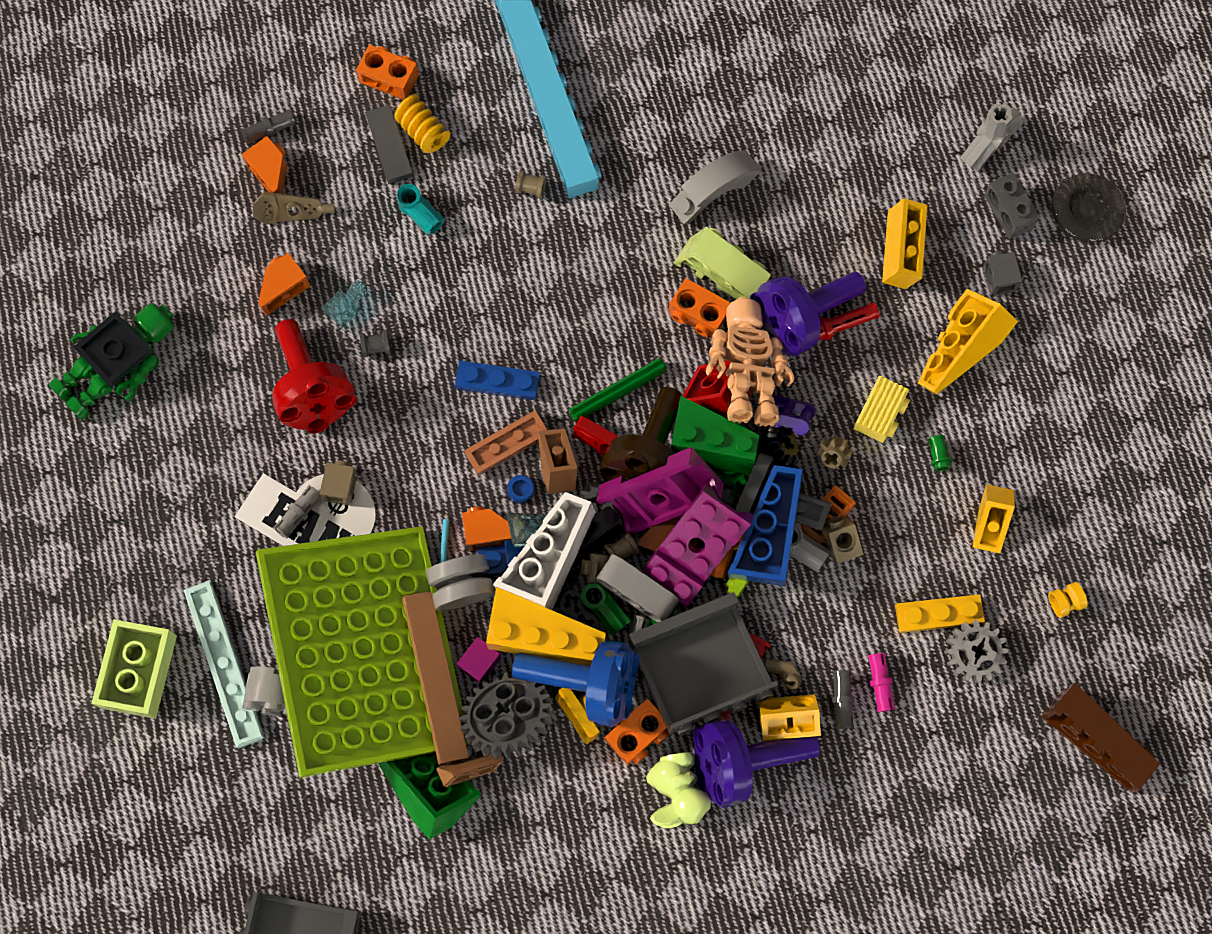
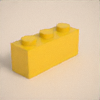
[882,198,927,289]

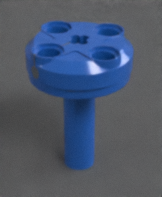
[512,641,639,727]

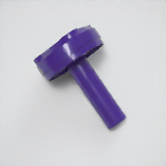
[750,271,866,357]
[693,721,819,808]

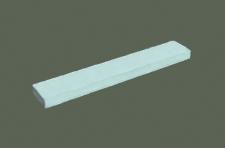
[184,580,265,749]

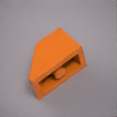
[241,136,287,194]
[258,253,310,316]
[462,506,523,551]

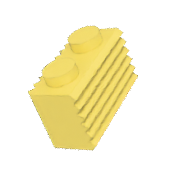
[853,376,910,443]

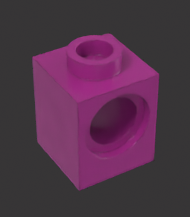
[457,637,501,685]

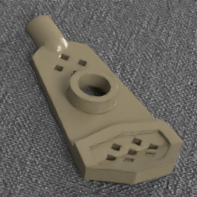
[253,192,334,224]

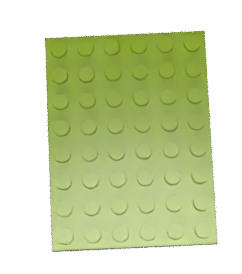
[256,526,469,778]

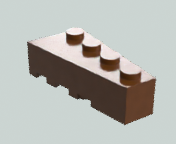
[1040,683,1160,793]

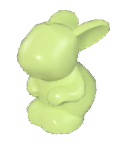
[646,752,711,828]

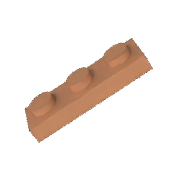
[464,410,547,476]

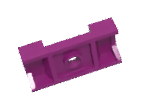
[596,447,724,535]
[642,483,754,607]

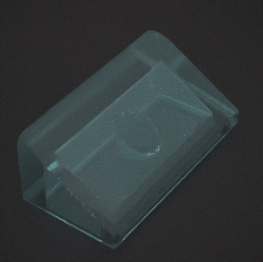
[507,513,548,547]

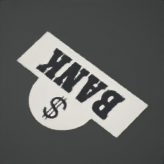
[234,473,376,546]

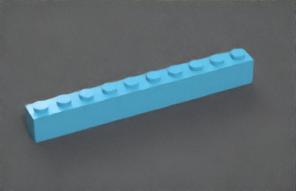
[495,0,602,199]

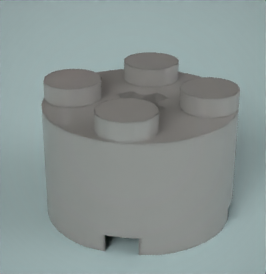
[242,666,287,716]

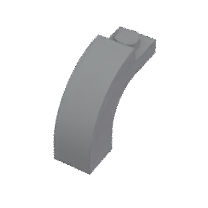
[669,151,762,224]

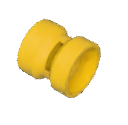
[1048,582,1088,618]

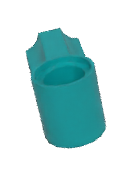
[396,184,445,236]

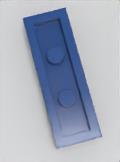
[455,360,540,401]

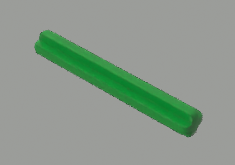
[569,358,666,422]

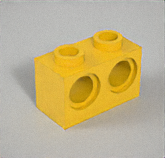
[758,694,821,741]

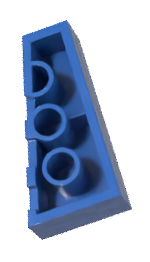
[728,465,803,587]

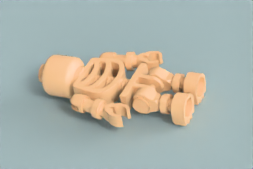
[706,297,794,427]

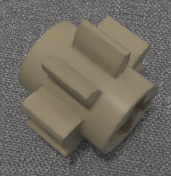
[816,434,853,471]
[581,553,610,583]

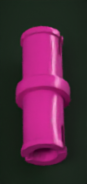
[868,653,896,712]

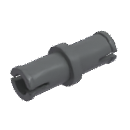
[240,109,296,145]
[832,670,855,729]

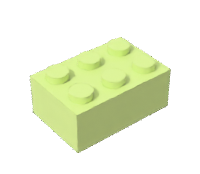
[91,619,177,719]

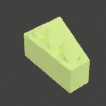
[674,227,771,300]

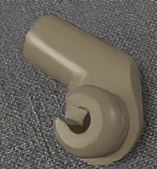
[765,659,802,690]

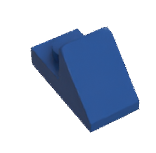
[478,540,527,577]

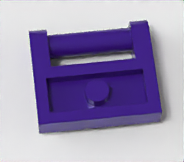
[768,394,816,435]

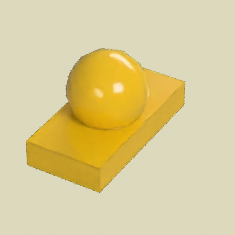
[555,688,600,744]

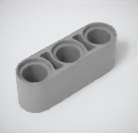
[596,555,679,623]

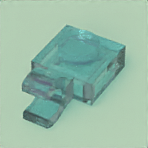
[321,279,368,328]

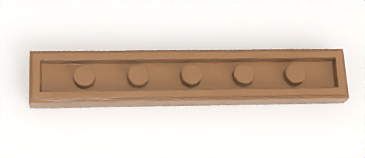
[402,591,469,765]

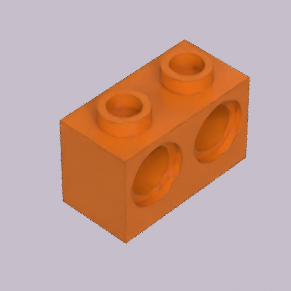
[356,44,419,100]
[668,278,730,337]
[605,699,669,766]

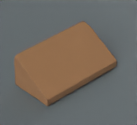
[437,753,504,787]

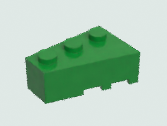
[671,396,759,474]

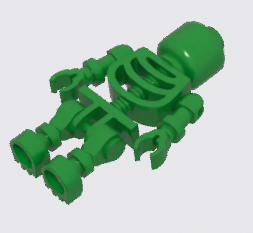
[48,303,174,421]

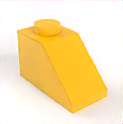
[973,484,1015,553]

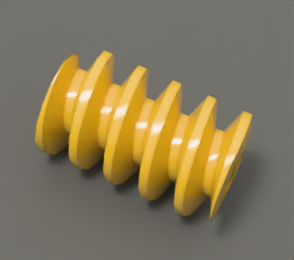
[395,94,450,153]

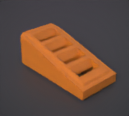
[801,485,856,544]

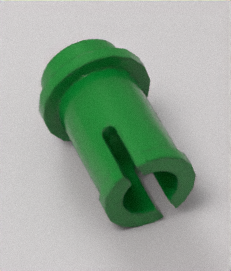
[928,435,953,472]

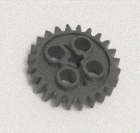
[460,672,554,759]

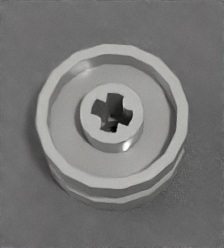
[425,554,495,611]

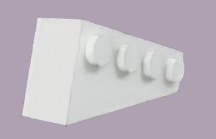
[493,492,595,610]

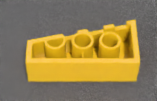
[486,587,606,666]

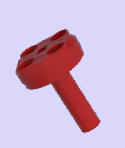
[272,319,357,434]

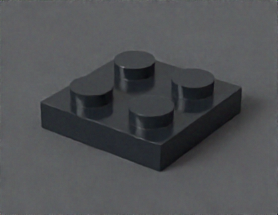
[73,311,153,388]

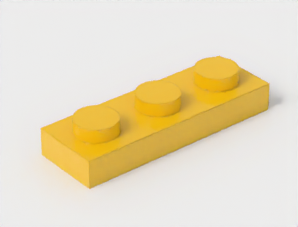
[895,594,985,633]

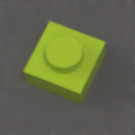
[725,578,749,599]

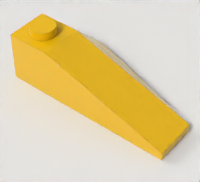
[918,289,1018,394]

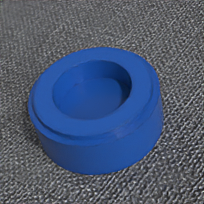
[507,475,535,504]

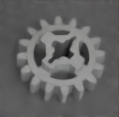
[945,620,1009,683]

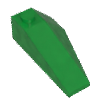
[378,754,481,840]

